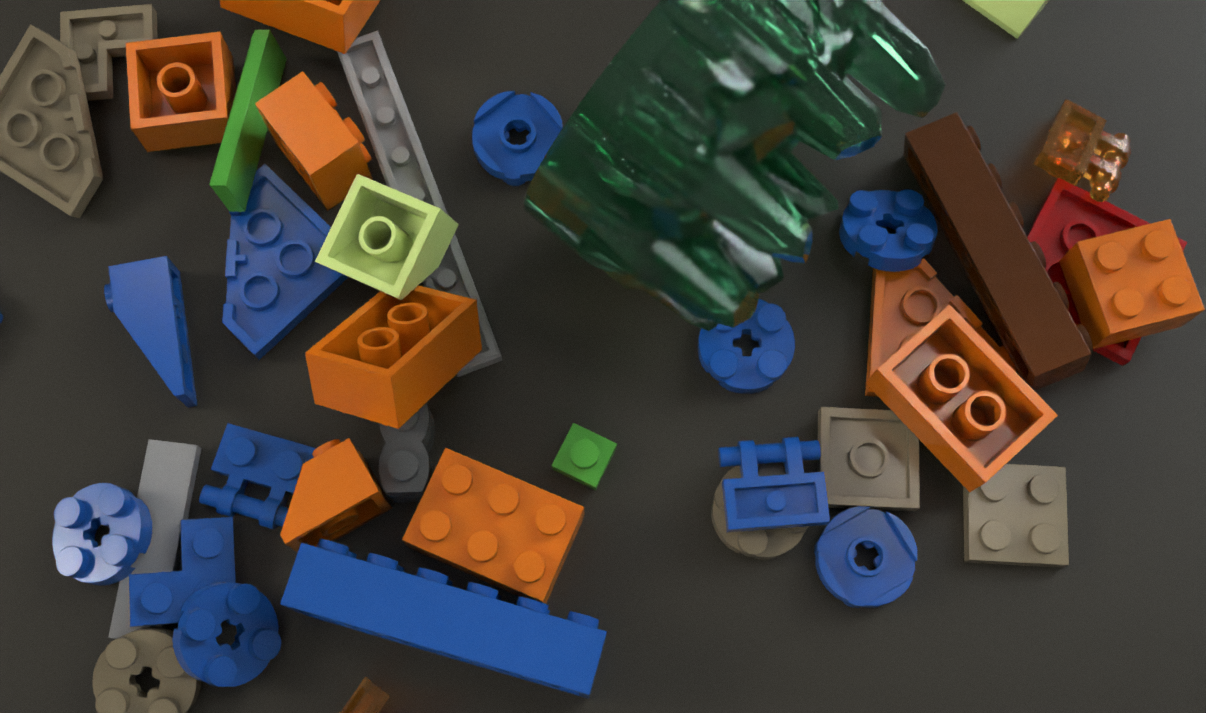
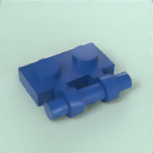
[199,423,316,530]
[718,437,830,533]

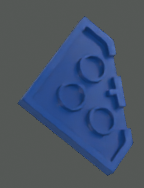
[222,164,348,360]

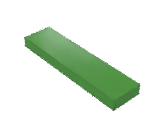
[209,30,287,212]

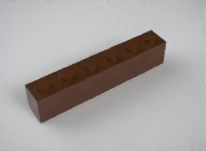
[903,112,1093,391]

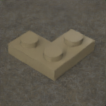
[60,4,158,101]

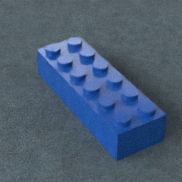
[280,539,607,699]

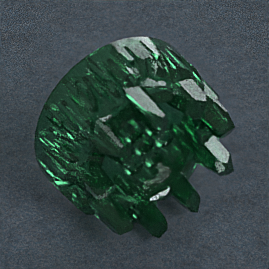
[523,0,946,331]

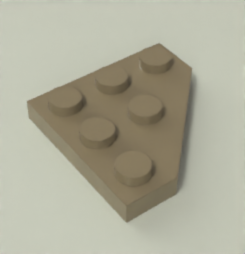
[0,24,103,218]

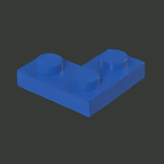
[129,517,236,627]

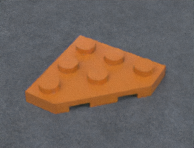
[865,259,1016,397]

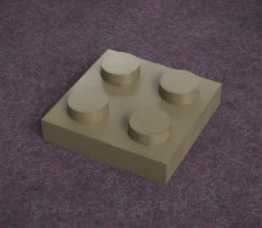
[817,407,920,512]
[963,464,1069,568]

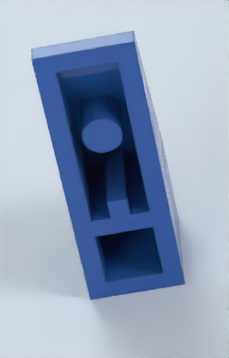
[104,256,197,407]

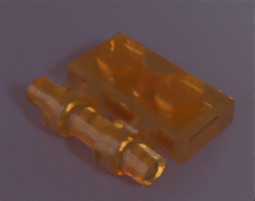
[1033,99,1131,202]

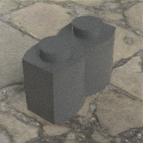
[379,403,435,503]

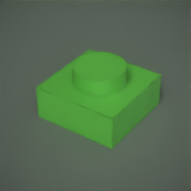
[552,423,617,491]

